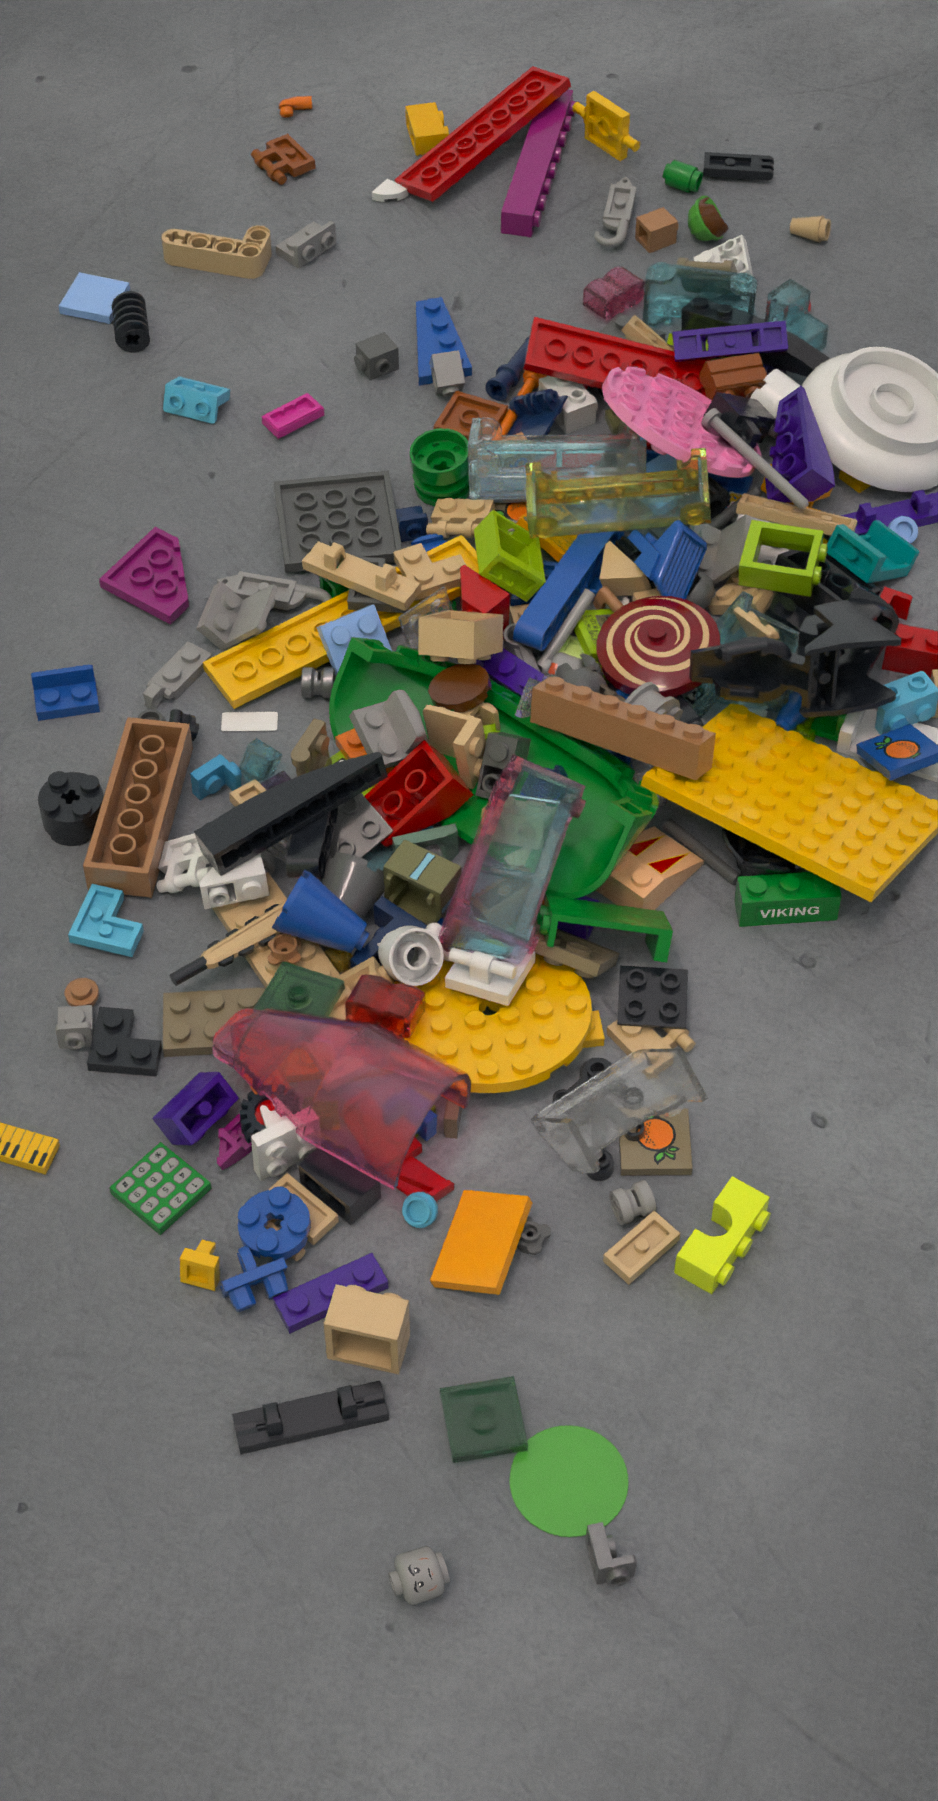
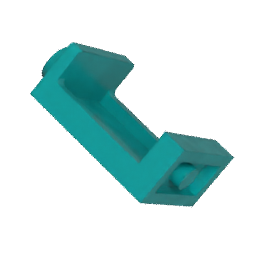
[827,520,919,583]

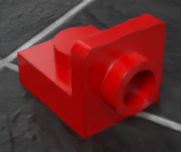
[880,587,913,620]

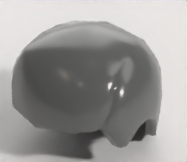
[686,570,715,610]

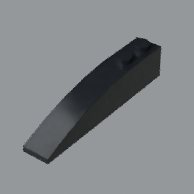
[681,297,830,377]
[194,752,388,876]

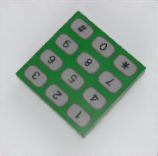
[109,1142,212,1235]

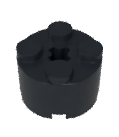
[38,771,104,846]

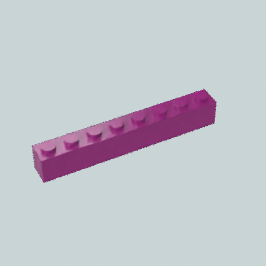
[501,89,577,238]

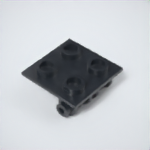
[617,965,688,1029]

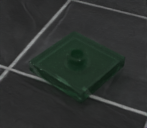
[252,961,345,1038]
[440,1376,528,1463]

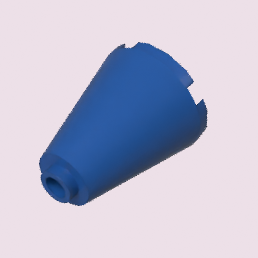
[272,870,370,953]

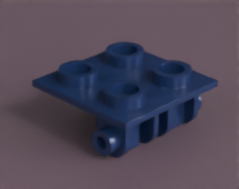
[505,389,568,440]

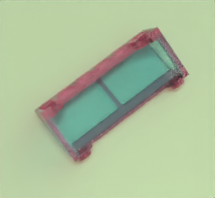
[438,754,586,964]

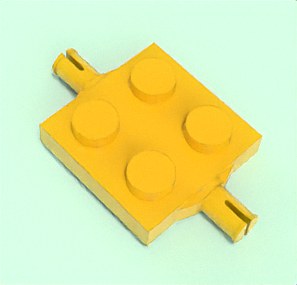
[572,91,641,161]

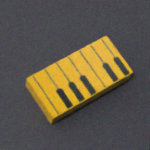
[0,1122,60,1175]

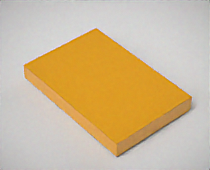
[430,1190,532,1295]

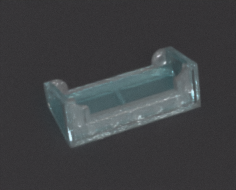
[468,418,647,500]

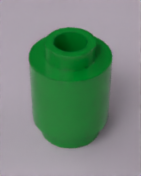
[663,160,703,193]

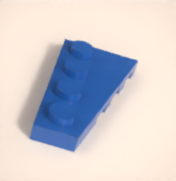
[416,297,472,386]

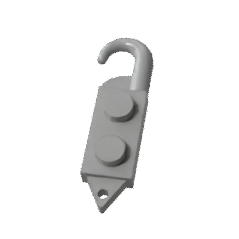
[594,177,637,247]
[217,571,332,611]

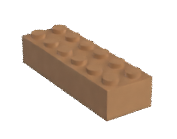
[83,717,193,898]

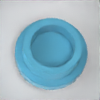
[402,1192,438,1228]

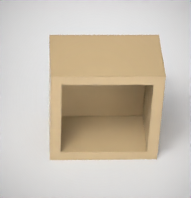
[418,610,503,664]
[324,1284,410,1375]

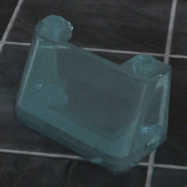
[642,262,758,328]

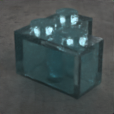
[765,279,829,351]

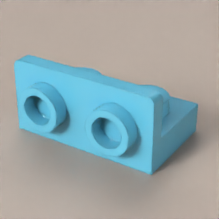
[163,376,230,424]

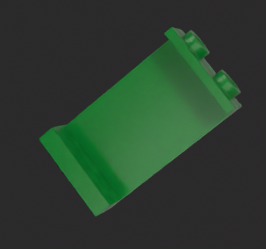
[536,895,673,963]

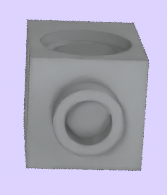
[429,350,465,397]

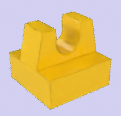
[180,1239,220,1291]

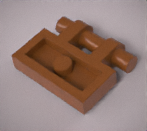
[251,134,316,185]

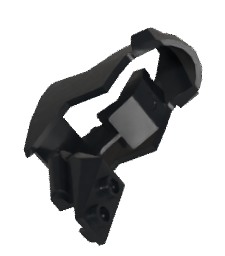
[689,582,901,718]

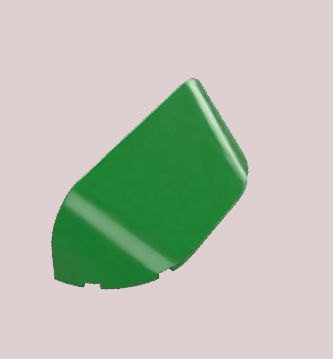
[329,637,659,899]

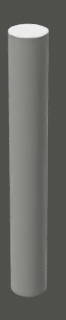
[537,589,595,670]

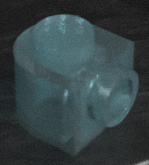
[239,738,283,782]

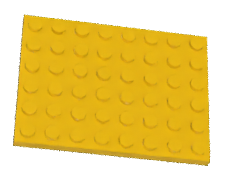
[641,703,938,902]

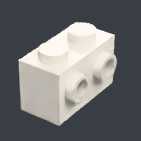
[539,376,598,434]

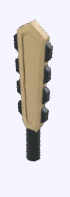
[170,901,285,986]

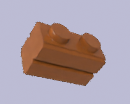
[700,353,767,400]

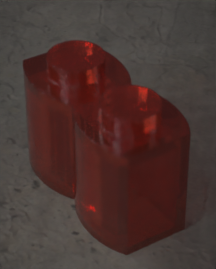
[345,975,425,1038]

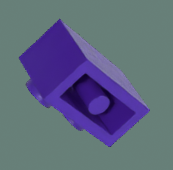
[152,1072,239,1146]

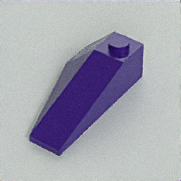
[765,386,835,503]

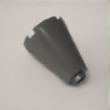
[320,852,385,949]

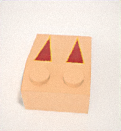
[596,826,704,910]

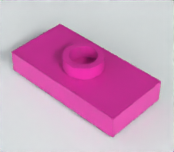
[261,393,324,439]

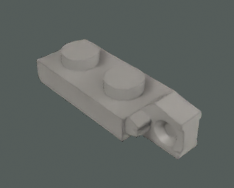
[143,641,212,710]

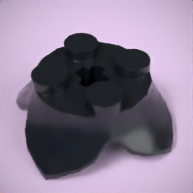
[722,828,802,877]

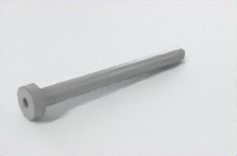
[701,408,809,510]

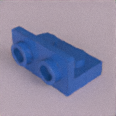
[31,665,100,721]

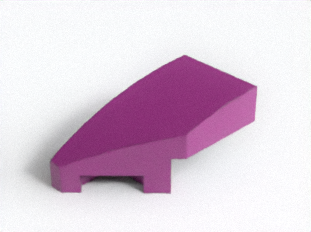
[217,1113,252,1170]

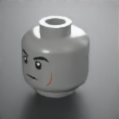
[388,1546,450,1605]

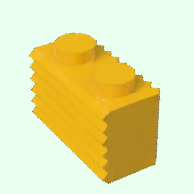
[405,102,449,156]

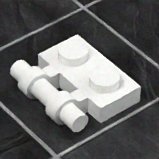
[156,833,212,893]

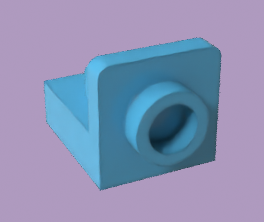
[190,754,242,801]

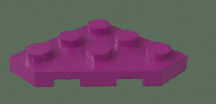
[99,526,189,625]

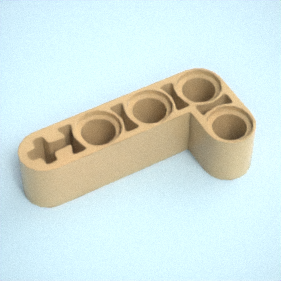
[161,225,272,279]

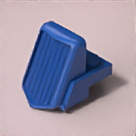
[627,520,707,599]

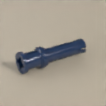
[485,336,529,401]

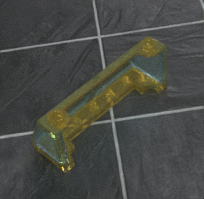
[526,448,711,538]

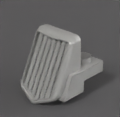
[349,689,430,768]

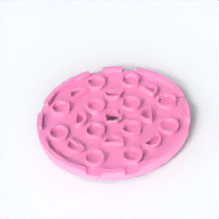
[602,366,761,478]

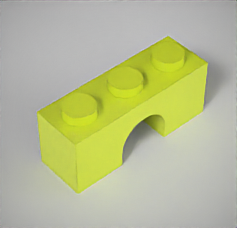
[674,1176,771,1295]

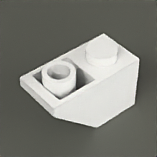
[199,853,269,909]

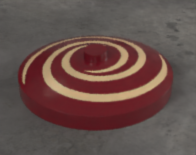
[596,596,721,698]

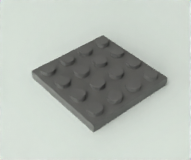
[274,470,402,573]

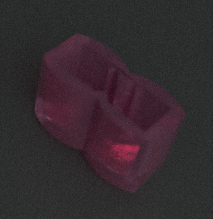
[583,266,645,320]

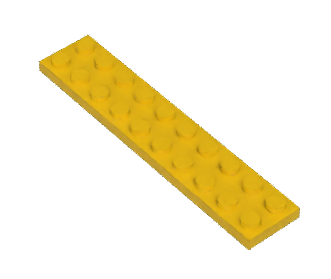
[203,535,487,709]

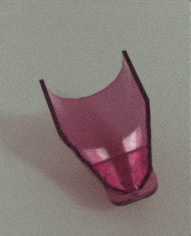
[212,1007,471,1190]

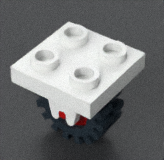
[240,1084,323,1181]

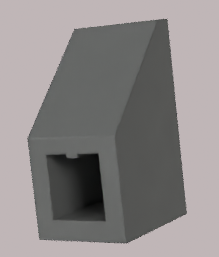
[476,732,531,800]

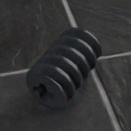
[111,291,150,352]

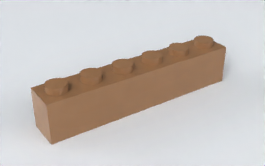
[530,677,716,780]

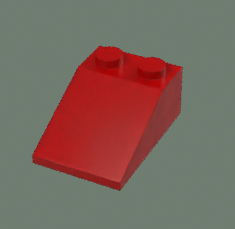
[364,740,474,847]

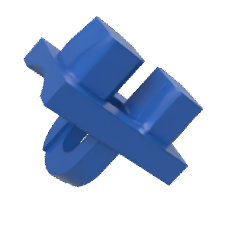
[220,1246,288,1313]

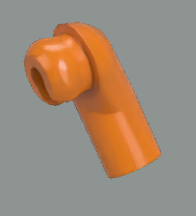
[278,96,312,118]

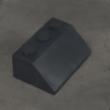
[774,550,881,615]

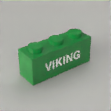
[734,872,842,927]

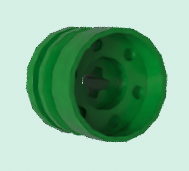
[409,428,474,507]

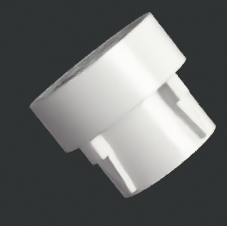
[377,925,444,986]

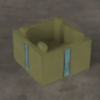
[383,839,461,930]

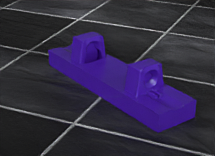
[672,320,788,362]
[841,489,938,536]

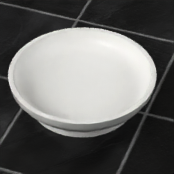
[802,347,938,492]

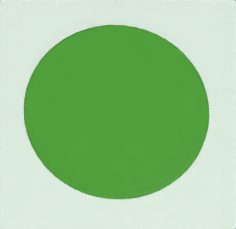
[509,1425,628,1537]

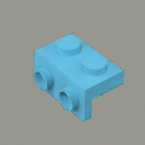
[875,671,938,735]

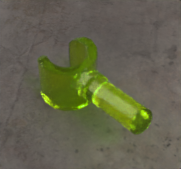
[796,717,816,742]

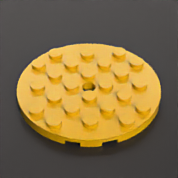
[386,935,592,1093]

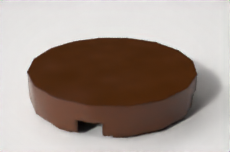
[428,664,492,713]

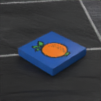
[856,724,938,781]

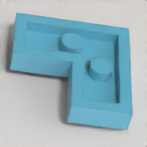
[68,884,144,957]

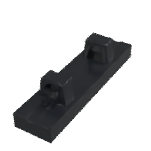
[232,1380,389,1455]

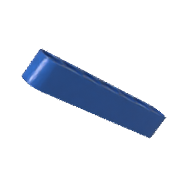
[513,506,628,651]

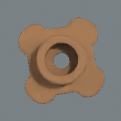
[267,933,302,966]

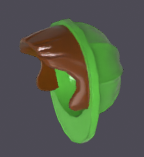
[687,196,729,241]

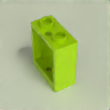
[474,510,546,602]
[738,520,828,597]

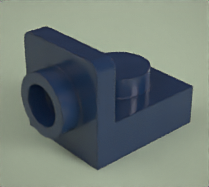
[395,505,428,542]

